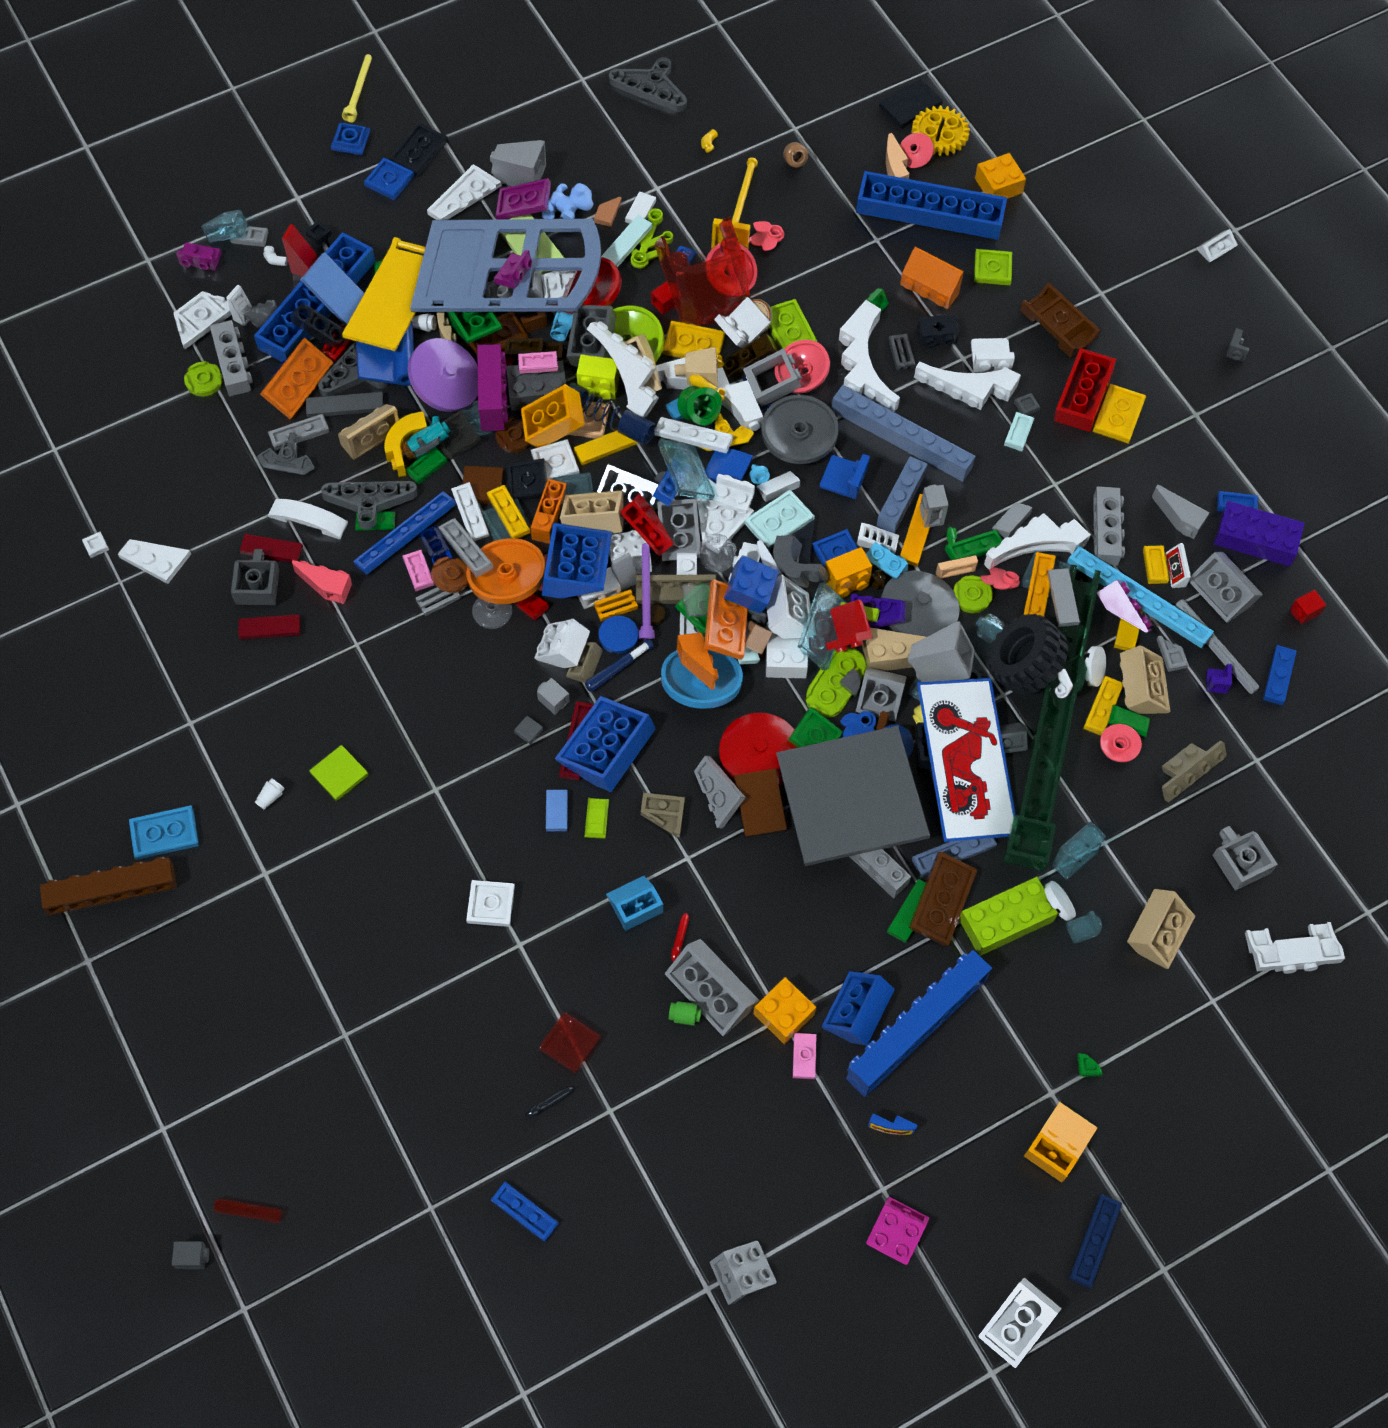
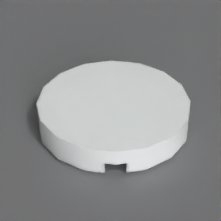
[1084,646,1106,686]
[1045,881,1076,921]

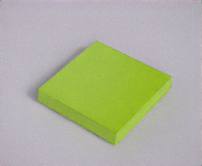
[974,249,1012,285]
[309,745,369,802]

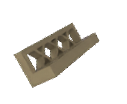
[636,574,716,604]

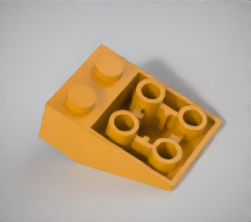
[1024,1102,1097,1183]

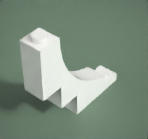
[656,358,763,431]

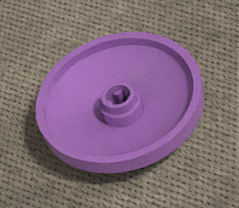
[408,338,478,412]

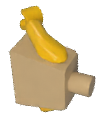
[674,347,725,401]

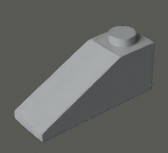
[1152,485,1209,539]

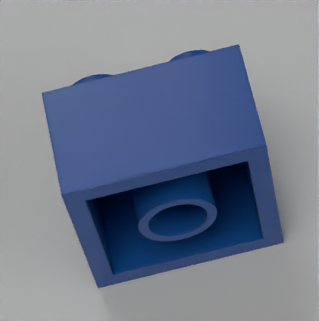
[724,555,779,614]

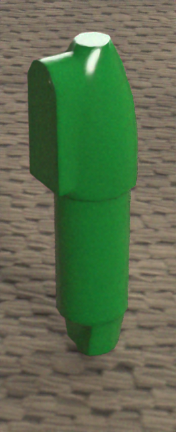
[946,527,957,544]

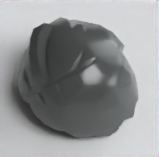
[244,300,278,328]

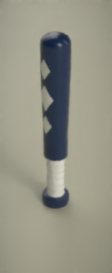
[585,638,654,692]

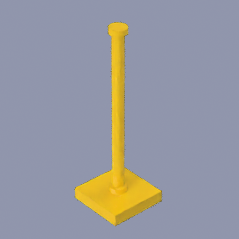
[711,158,758,249]

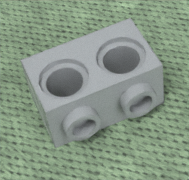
[919,485,949,528]

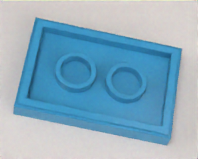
[129,805,199,860]

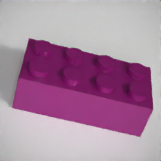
[477,344,508,431]

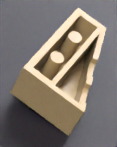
[862,628,926,671]

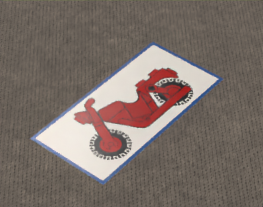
[917,678,1019,842]

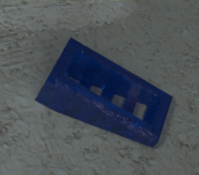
[419,526,453,564]

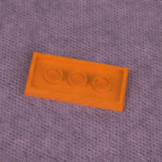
[260,338,334,419]
[704,579,748,660]

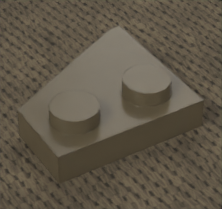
[641,793,685,838]

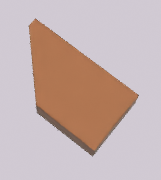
[594,197,622,227]

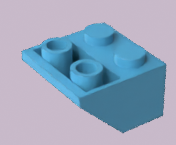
[606,876,663,931]

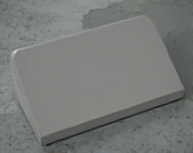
[992,502,1033,538]

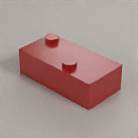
[1054,348,1116,432]

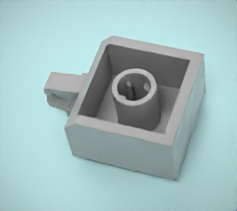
[1213,826,1278,891]

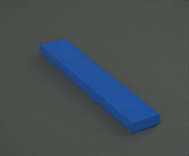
[353,491,456,575]

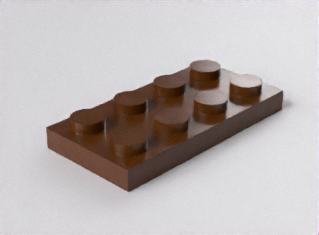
[908,851,977,947]

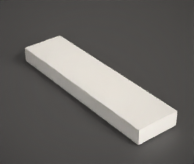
[654,417,733,454]

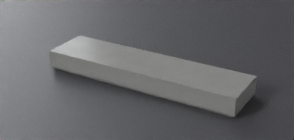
[438,518,494,578]

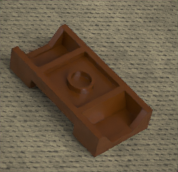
[1020,283,1100,358]

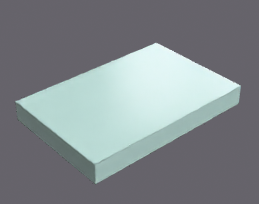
[744,490,815,550]

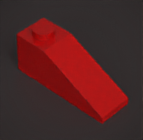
[282,224,318,277]
[620,493,674,556]

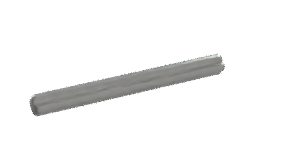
[1175,599,1259,694]

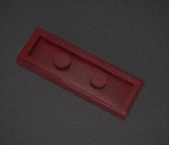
[240,534,303,563]
[238,615,300,640]

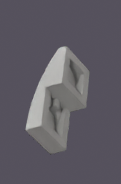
[612,552,637,592]

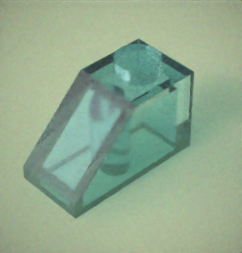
[202,210,248,242]

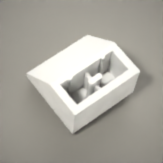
[535,619,590,668]

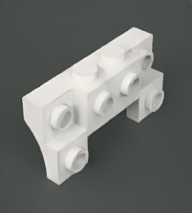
[1245,922,1345,974]

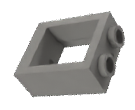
[743,348,802,407]

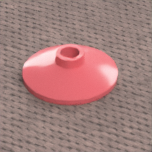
[900,133,934,169]
[1100,724,1142,762]

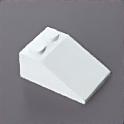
[766,622,808,678]
[978,1278,1061,1368]

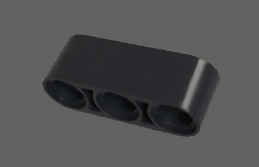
[291,305,345,347]

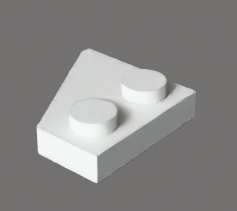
[541,271,577,306]

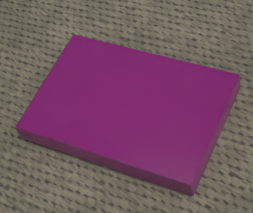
[495,178,551,220]

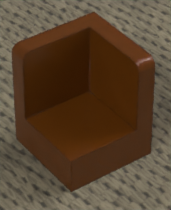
[520,311,547,333]

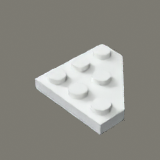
[696,479,754,554]

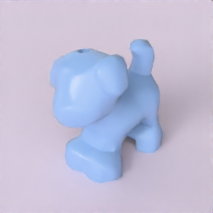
[542,183,594,219]

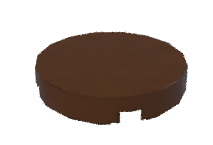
[495,418,531,453]

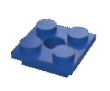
[331,123,371,155]

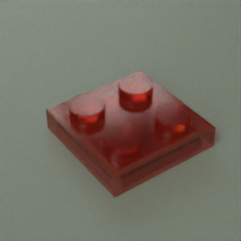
[539,1012,600,1073]

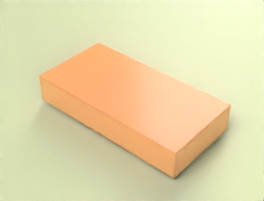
[936,555,978,578]

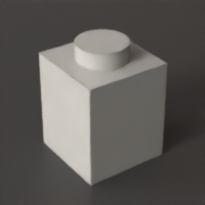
[537,678,570,715]

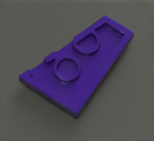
[851,594,906,628]

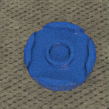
[599,616,638,654]

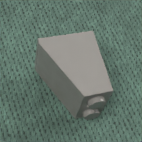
[490,140,546,186]

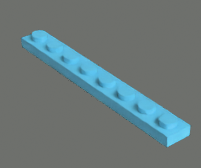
[1067,546,1214,648]

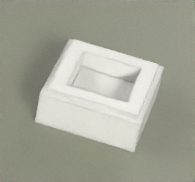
[82,532,109,558]

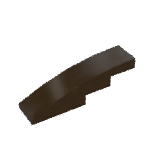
[505,338,571,366]

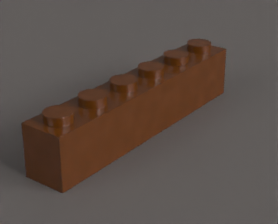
[40,857,177,916]

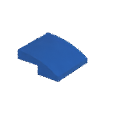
[701,449,753,484]

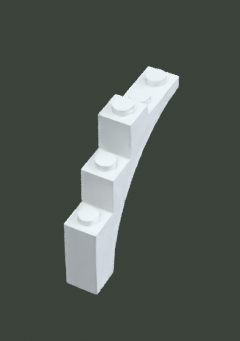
[839,300,900,412]

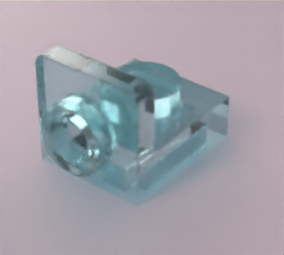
[1066,910,1102,944]

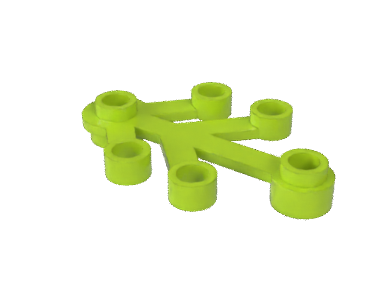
[628,208,673,269]

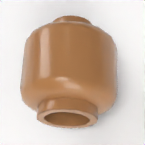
[783,142,808,168]

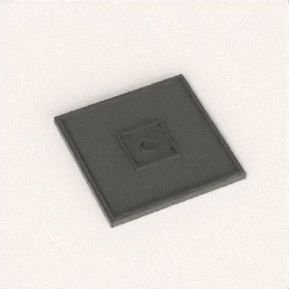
[776,725,930,866]

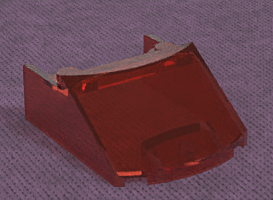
[654,216,750,325]

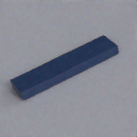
[1069,1194,1122,1289]

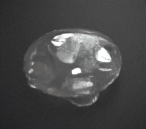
[699,533,737,573]

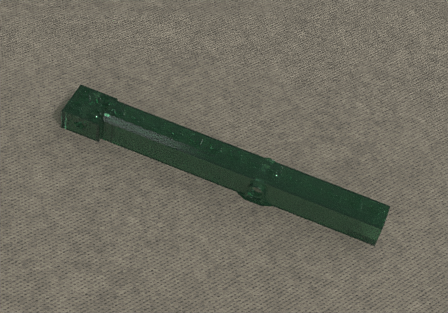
[1003,564,1101,872]

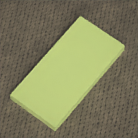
[500,214,564,275]

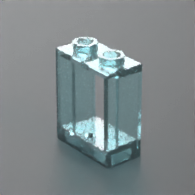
[1052,821,1106,880]

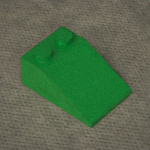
[446,312,502,343]

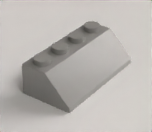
[665,939,759,1036]

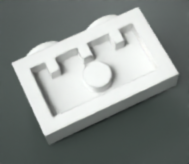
[709,474,755,514]

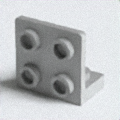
[709,1241,776,1305]

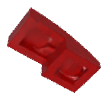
[514,593,549,620]

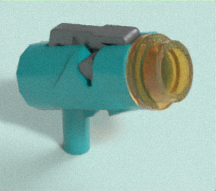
[401,416,451,460]

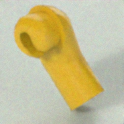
[701,129,718,153]

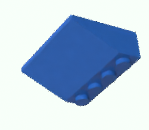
[542,523,612,598]
[555,696,656,792]

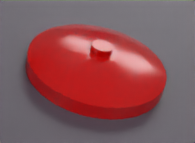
[553,257,622,315]
[719,713,797,787]

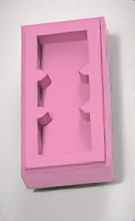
[518,351,558,374]
[403,550,434,591]
[793,1033,816,1079]

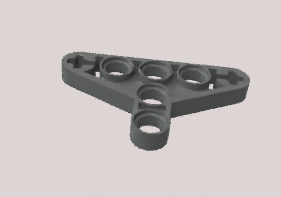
[609,57,687,112]
[318,341,389,397]
[321,481,418,529]

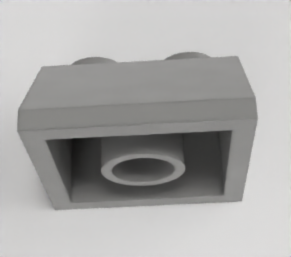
[856,667,906,722]

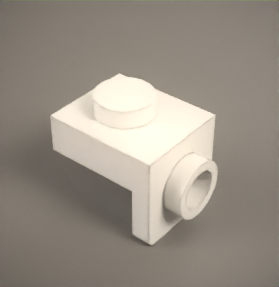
[677,553,697,575]

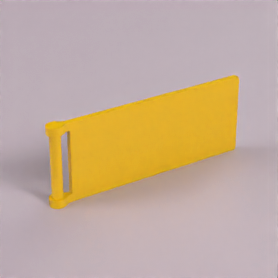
[342,237,426,351]

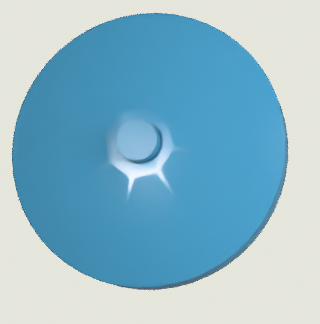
[661,650,743,709]

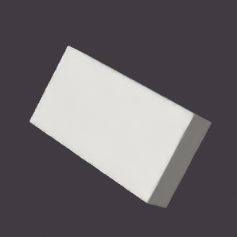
[625,191,656,224]

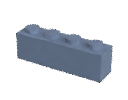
[876,456,927,534]

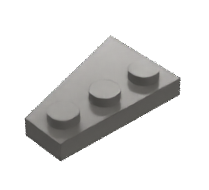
[694,756,746,829]

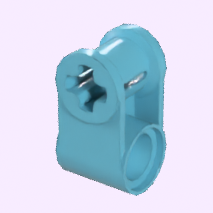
[550,311,574,341]

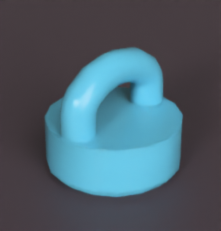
[750,464,770,484]

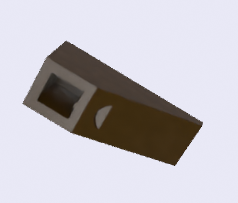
[723,333,779,379]

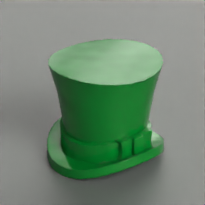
[677,386,722,426]

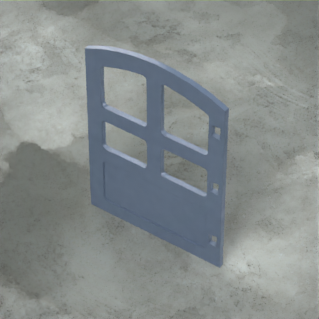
[410,219,601,312]

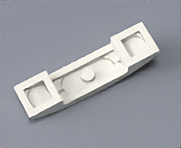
[268,499,348,540]

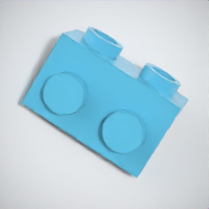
[866,542,908,579]

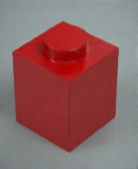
[651,281,681,315]
[1290,590,1326,624]

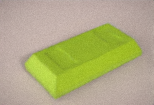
[584,798,609,839]

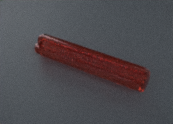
[214,1199,281,1223]

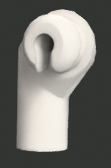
[263,246,288,266]
[1055,669,1073,698]

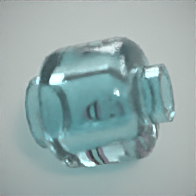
[975,614,1004,643]

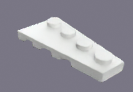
[427,164,502,220]

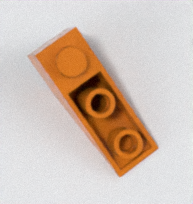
[531,479,567,544]
[677,632,718,690]

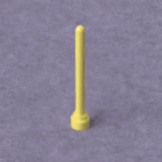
[342,54,372,122]

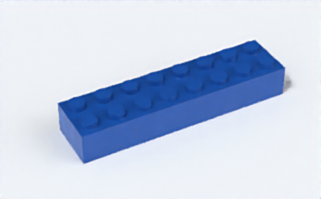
[856,171,1007,240]
[254,232,375,363]
[846,950,992,1098]

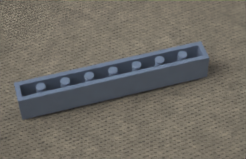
[831,385,975,482]

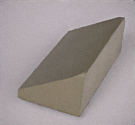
[566,642,603,683]

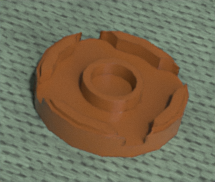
[431,557,468,593]

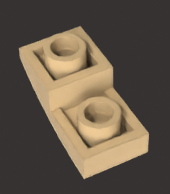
[437,312,456,343]

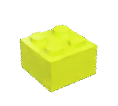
[577,354,619,400]

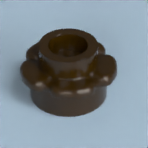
[869,570,886,589]

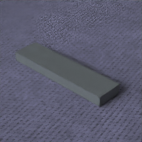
[306,392,384,418]

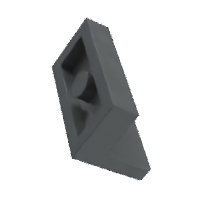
[999,723,1028,753]

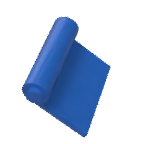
[356,322,414,386]

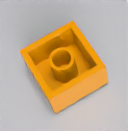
[975,153,1026,199]
[823,547,872,600]
[753,977,817,1045]

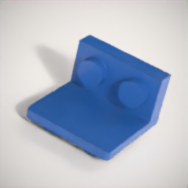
[820,454,870,499]

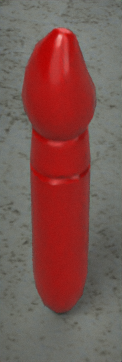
[671,913,689,962]

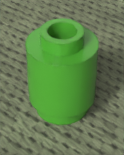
[669,1001,702,1026]

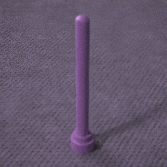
[639,543,655,639]

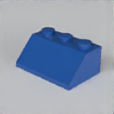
[821,971,895,1046]

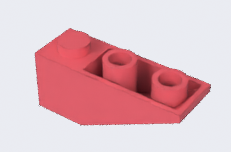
[292,560,352,604]

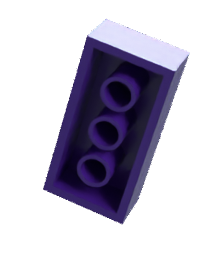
[1214,501,1305,566]

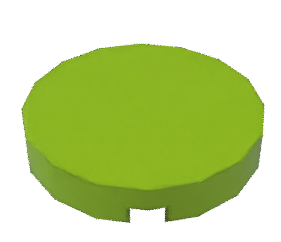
[184,361,223,397]
[953,575,993,613]

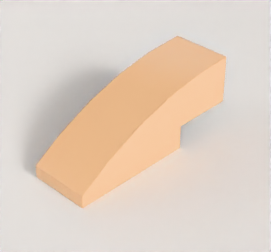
[886,133,909,179]

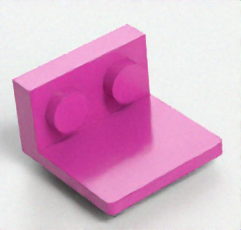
[866,1196,929,1265]

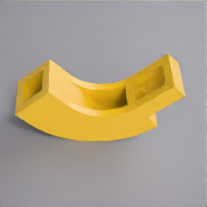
[385,411,427,477]

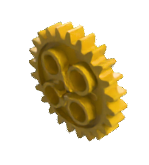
[911,105,970,156]

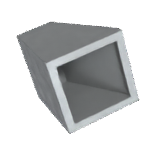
[908,621,975,682]

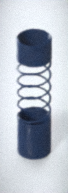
[569,383,656,445]

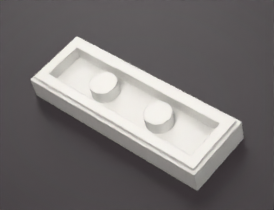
[451,482,489,541]

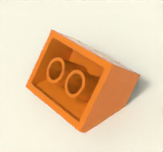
[900,247,964,309]

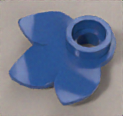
[840,711,877,738]

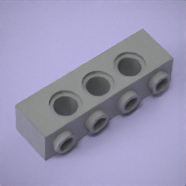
[210,320,253,396]
[1093,487,1125,566]
[849,849,911,899]

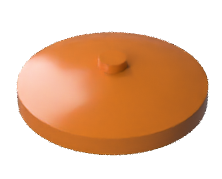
[466,538,546,604]

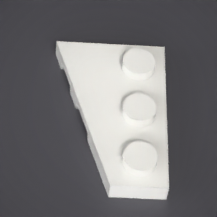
[118,539,191,584]

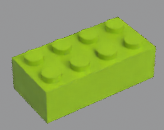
[959,877,1058,956]

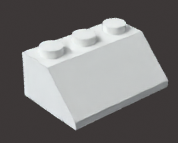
[767,574,815,639]

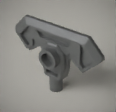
[257,432,315,475]

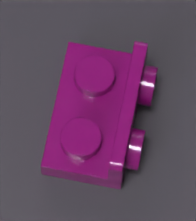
[176,242,222,271]
[494,250,532,289]

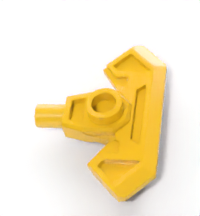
[698,413,754,451]

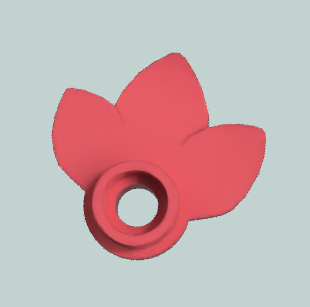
[749,221,784,251]
[980,567,1020,590]

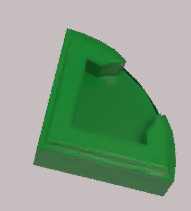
[1077,1053,1103,1077]

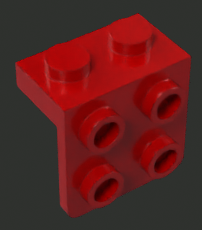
[826,600,873,652]

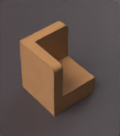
[745,621,772,654]

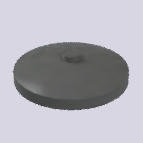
[761,395,838,464]
[880,571,960,637]

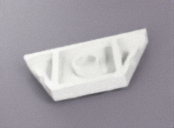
[174,291,232,349]

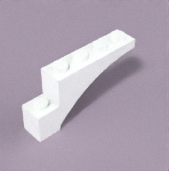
[587,321,659,417]
[914,361,1021,410]
[984,514,1091,570]

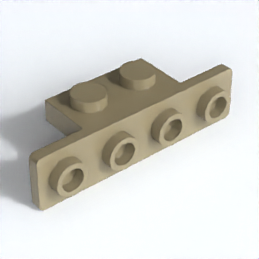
[1162,741,1227,802]

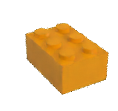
[521,384,585,448]

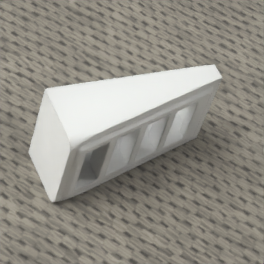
[226,285,252,326]
[857,523,899,554]
[757,540,783,577]

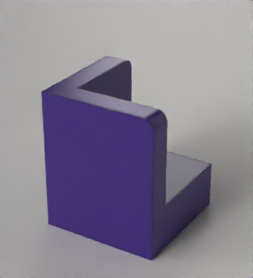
[1206,664,1232,694]

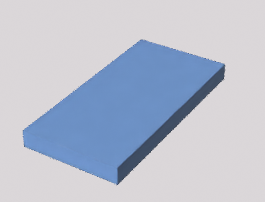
[300,253,364,326]

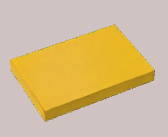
[662,321,725,358]
[1092,384,1146,444]

